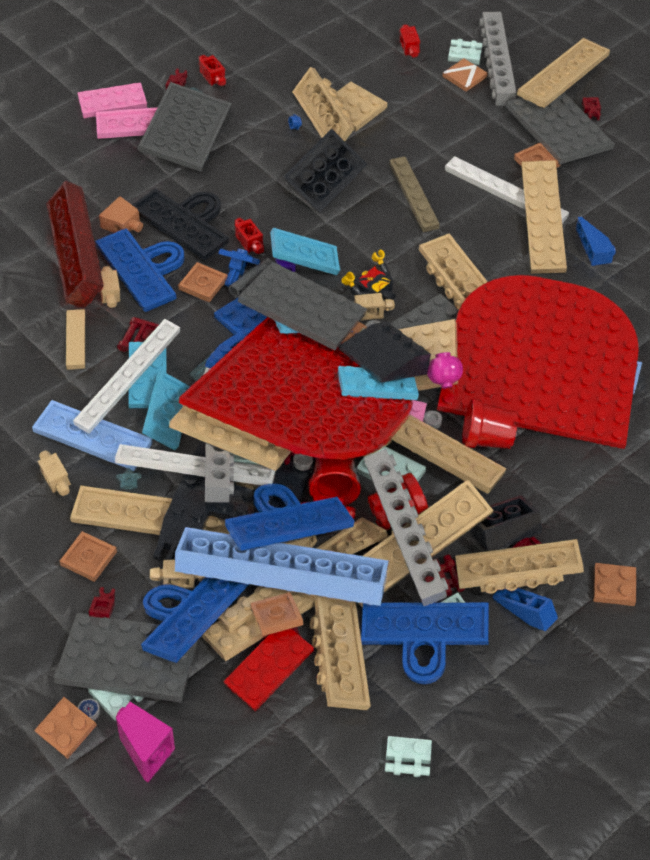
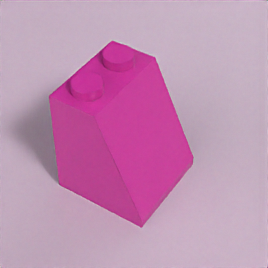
[116,702,175,782]

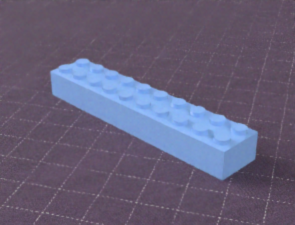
[175,527,389,606]

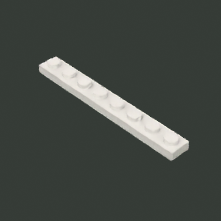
[445,156,569,223]
[73,319,180,434]
[115,444,275,486]

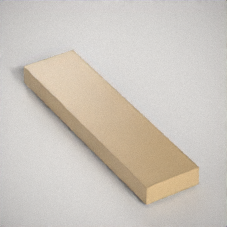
[66,309,85,370]

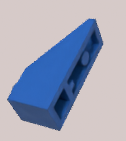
[576,217,616,266]
[492,588,558,631]

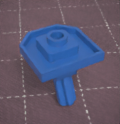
[219,248,260,287]

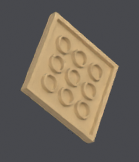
[398,319,458,391]

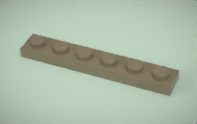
[389,156,440,232]

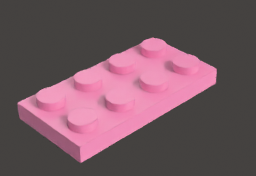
[78,83,147,118]
[96,107,158,139]

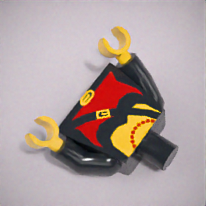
[342,249,396,300]

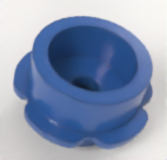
[288,114,302,130]

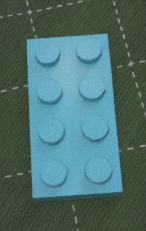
[270,228,340,275]
[129,342,167,408]
[337,366,419,400]
[142,371,190,450]

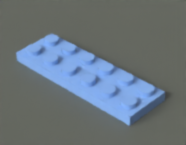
[32,400,153,471]

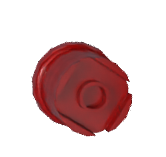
[462,398,518,449]
[309,457,361,506]
[368,472,429,531]

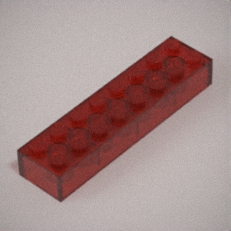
[46,181,104,309]

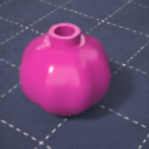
[427,352,463,389]

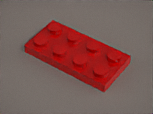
[224,628,314,712]

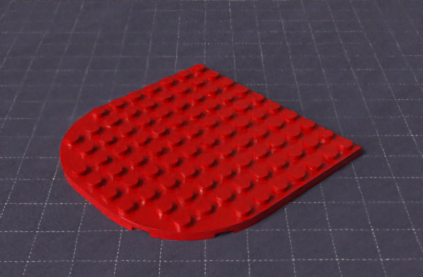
[437,275,639,449]
[179,317,413,460]

